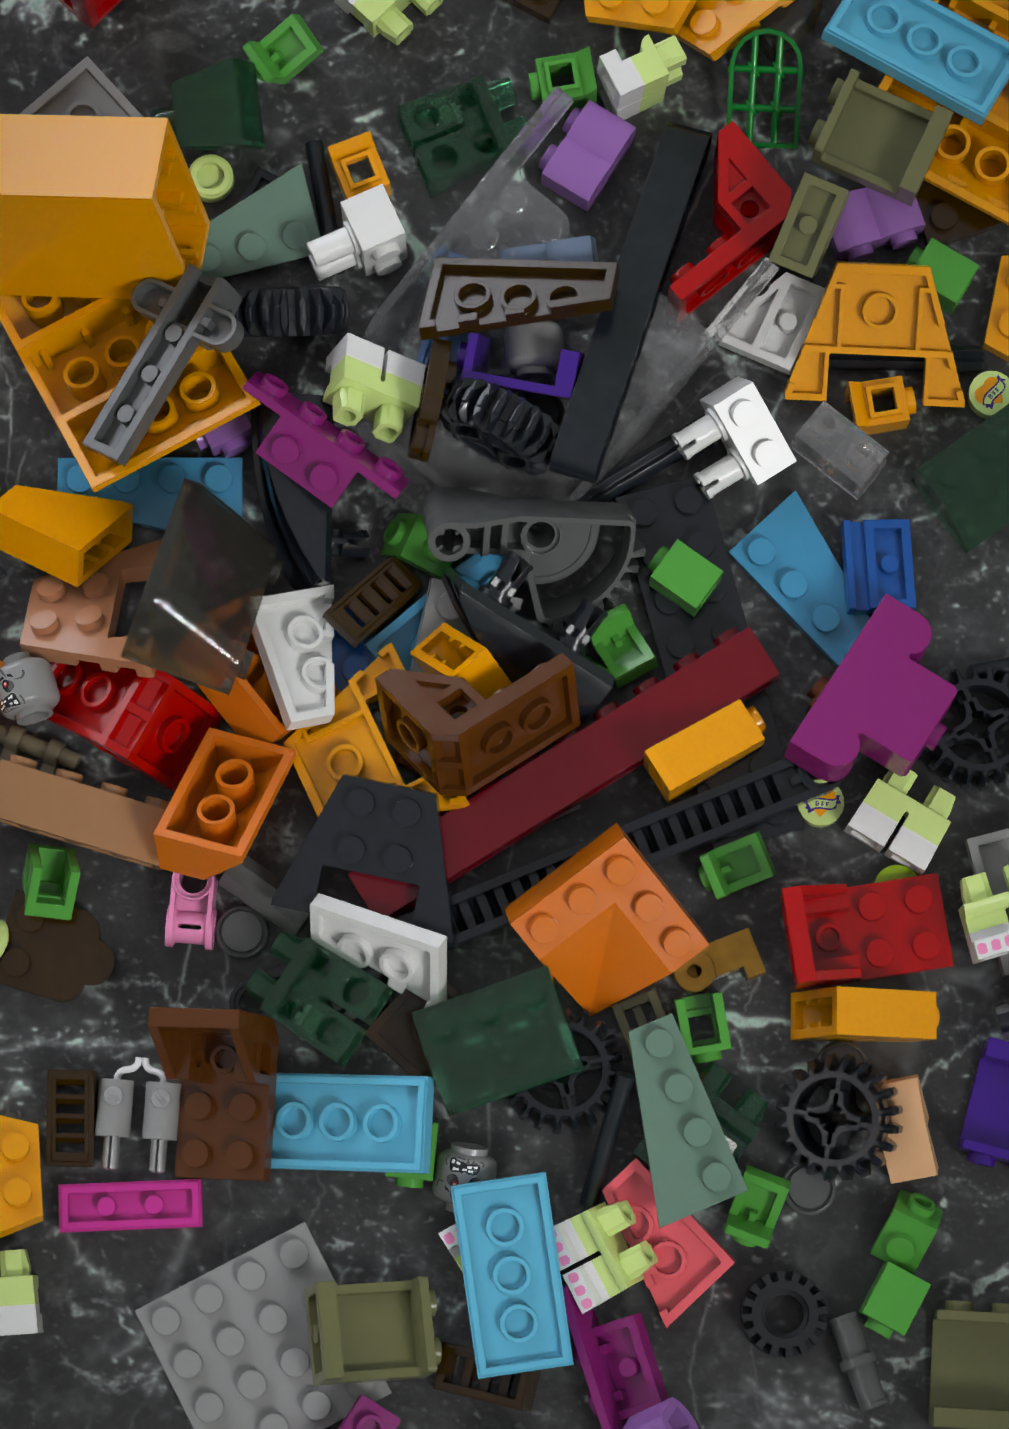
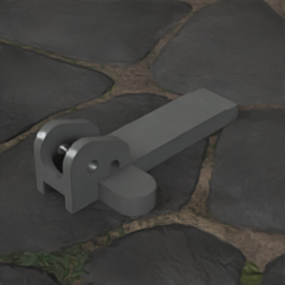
[82,264,244,467]

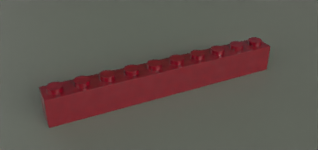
[348,626,780,918]

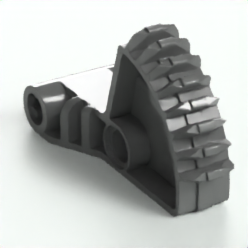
[421,487,646,630]

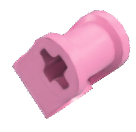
[165,872,218,950]

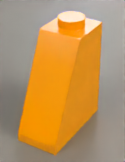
[0,485,134,587]
[410,622,512,715]
[643,699,767,804]
[790,986,940,1042]

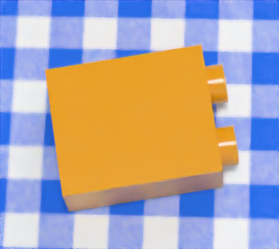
[0,114,211,299]

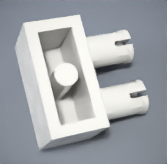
[306,184,408,281]
[671,376,797,500]

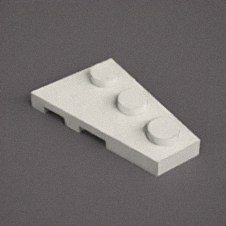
[244,584,335,731]
[310,893,447,1017]

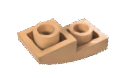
[880,1074,939,1184]

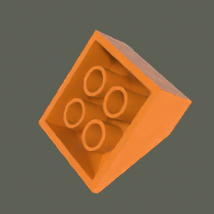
[504,823,710,1016]

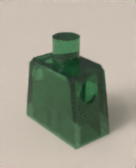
[155,57,266,151]

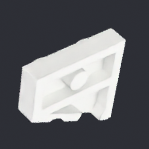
[709,272,825,375]

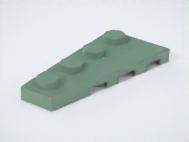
[628,1013,748,1228]

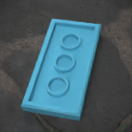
[821,0,1009,126]
[271,1073,434,1174]
[450,1172,574,1379]

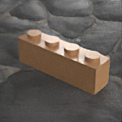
[0,754,169,871]

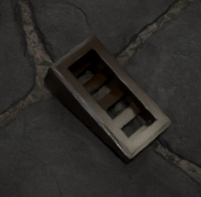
[322,555,423,649]
[46,1069,98,1167]
[433,1342,541,1411]

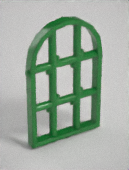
[726,28,805,149]

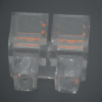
[789,401,889,500]

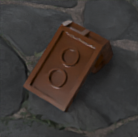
[375,652,581,797]
[148,1007,279,1182]

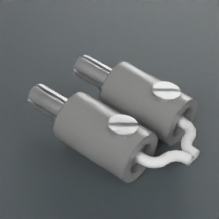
[94,1057,181,1174]

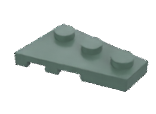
[201,163,320,279]

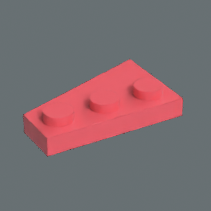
[602,1156,736,1328]

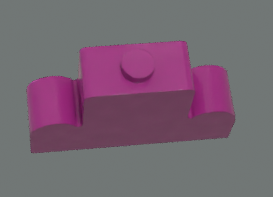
[784,594,957,781]

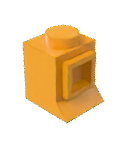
[327,131,391,200]
[844,375,916,438]

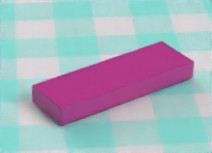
[58,1179,203,1233]

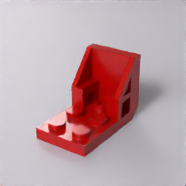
[665,121,792,324]
[46,660,223,793]
[780,873,954,991]

